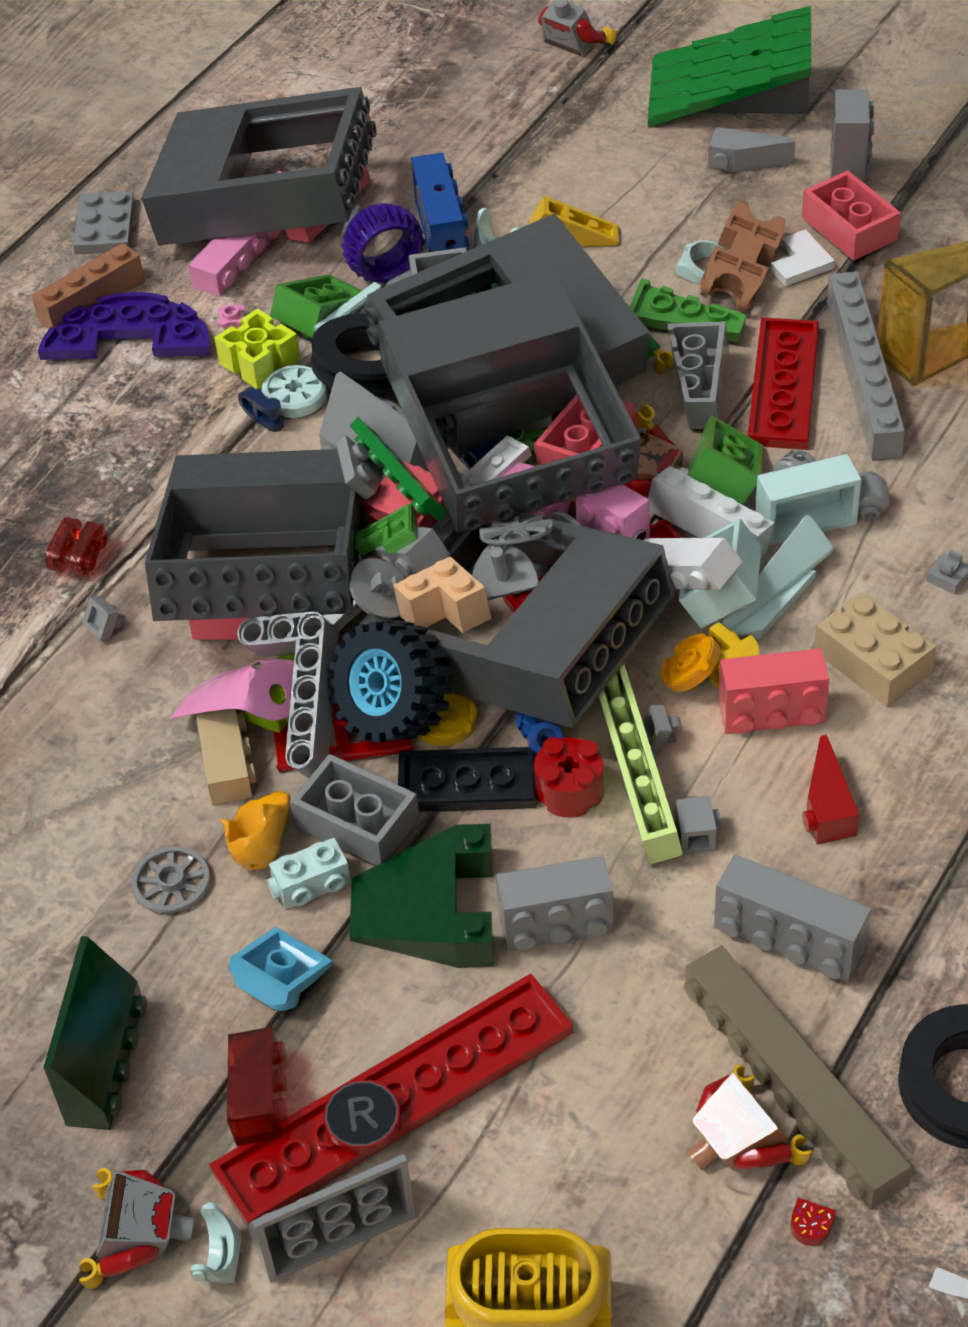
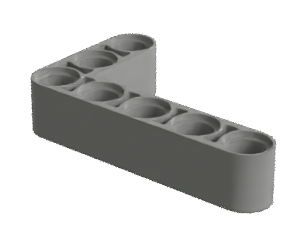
[237,612,339,778]

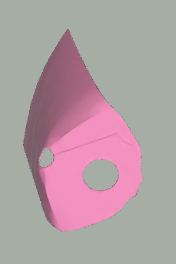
[170,659,294,721]

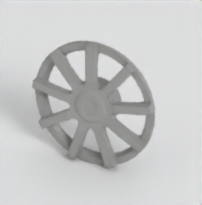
[480,515,553,545]
[131,846,211,915]

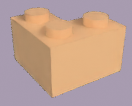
[393,557,491,633]

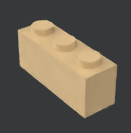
[196,709,257,805]

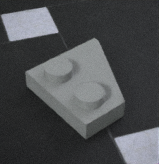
[336,435,385,500]

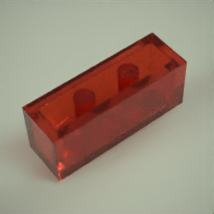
[227,1027,287,1146]

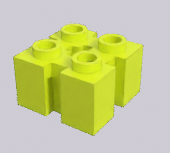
[214,308,301,389]

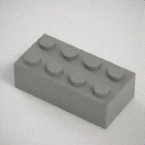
[714,854,871,983]

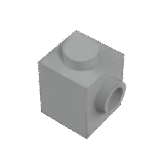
[675,796,721,854]

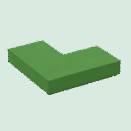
[355,503,417,557]

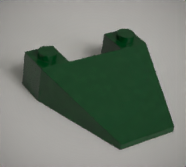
[349,823,494,968]

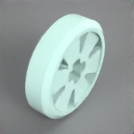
[262,365,327,418]

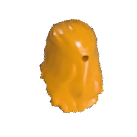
[220,790,291,871]

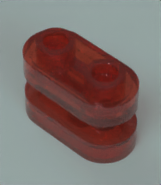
[46,517,108,576]

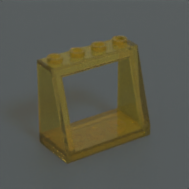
[877,241,968,387]

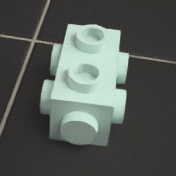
[267,838,351,910]

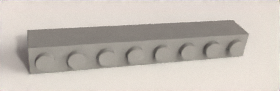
[827,272,905,461]

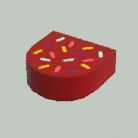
[790,1197,836,1246]

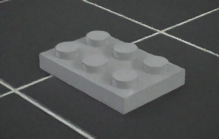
[73,191,135,254]

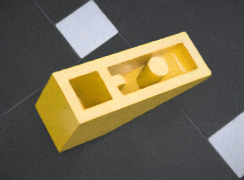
[529,195,619,246]

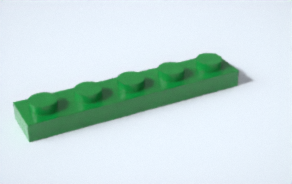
[350,417,447,521]

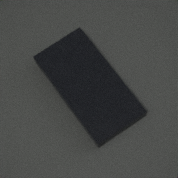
[398,747,536,812]

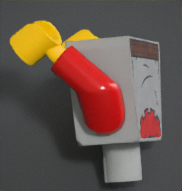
[538,0,618,57]
[79,1168,194,1289]

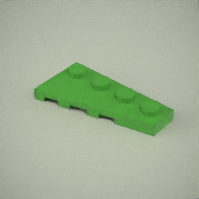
[630,278,746,342]

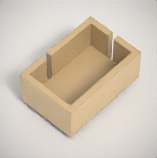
[814,592,936,707]

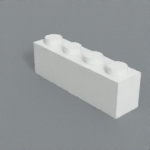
[648,466,775,557]
[644,538,743,590]

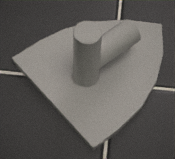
[472,538,539,600]

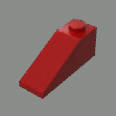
[802,734,860,844]

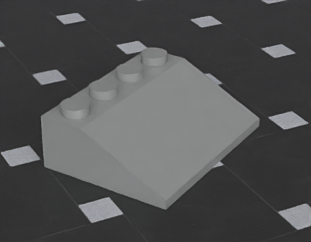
[319,372,427,481]
[248,1154,416,1283]

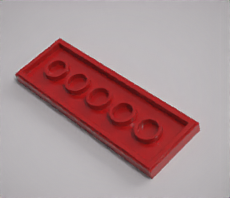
[747,317,819,450]

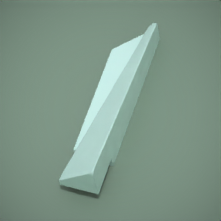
[721,514,834,639]

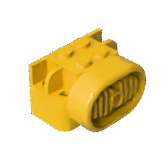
[444,1228,612,1327]

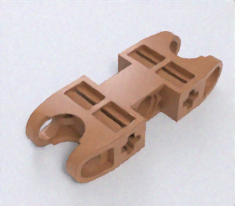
[699,201,785,313]

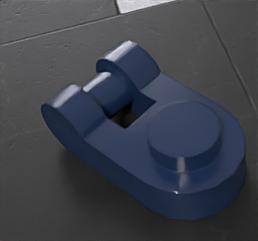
[238,387,284,432]

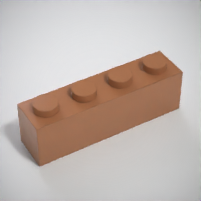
[32,243,145,330]

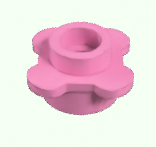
[217,304,245,330]

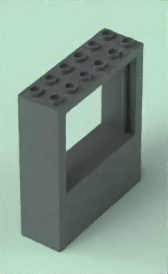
[141,87,377,246]
[365,213,650,458]
[378,271,641,533]
[145,449,365,621]
[360,512,675,728]

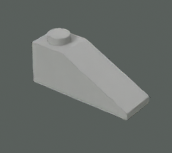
[708,127,796,172]

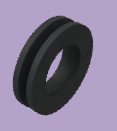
[311,314,395,396]
[898,1004,968,1149]

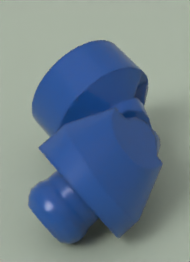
[515,712,563,755]

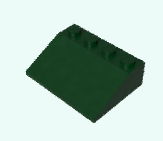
[43,936,147,1130]

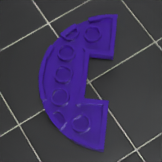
[38,292,211,360]

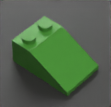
[270,274,362,339]
[687,415,763,505]

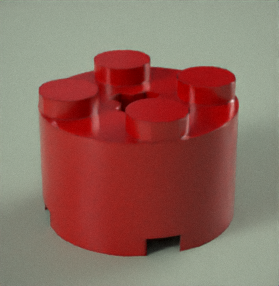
[534,737,604,817]

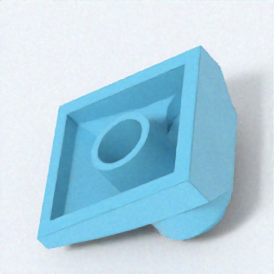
[228,927,333,1011]

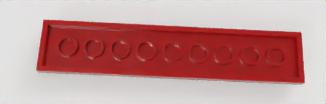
[209,973,574,1229]

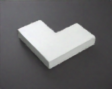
[771,229,835,287]

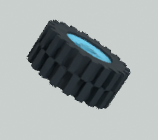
[327,622,453,742]

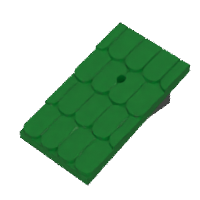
[648,6,811,127]

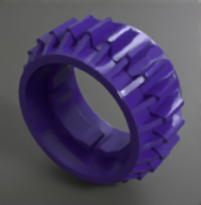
[341,203,424,283]

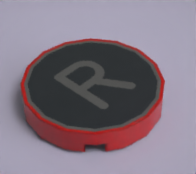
[323,1080,401,1154]

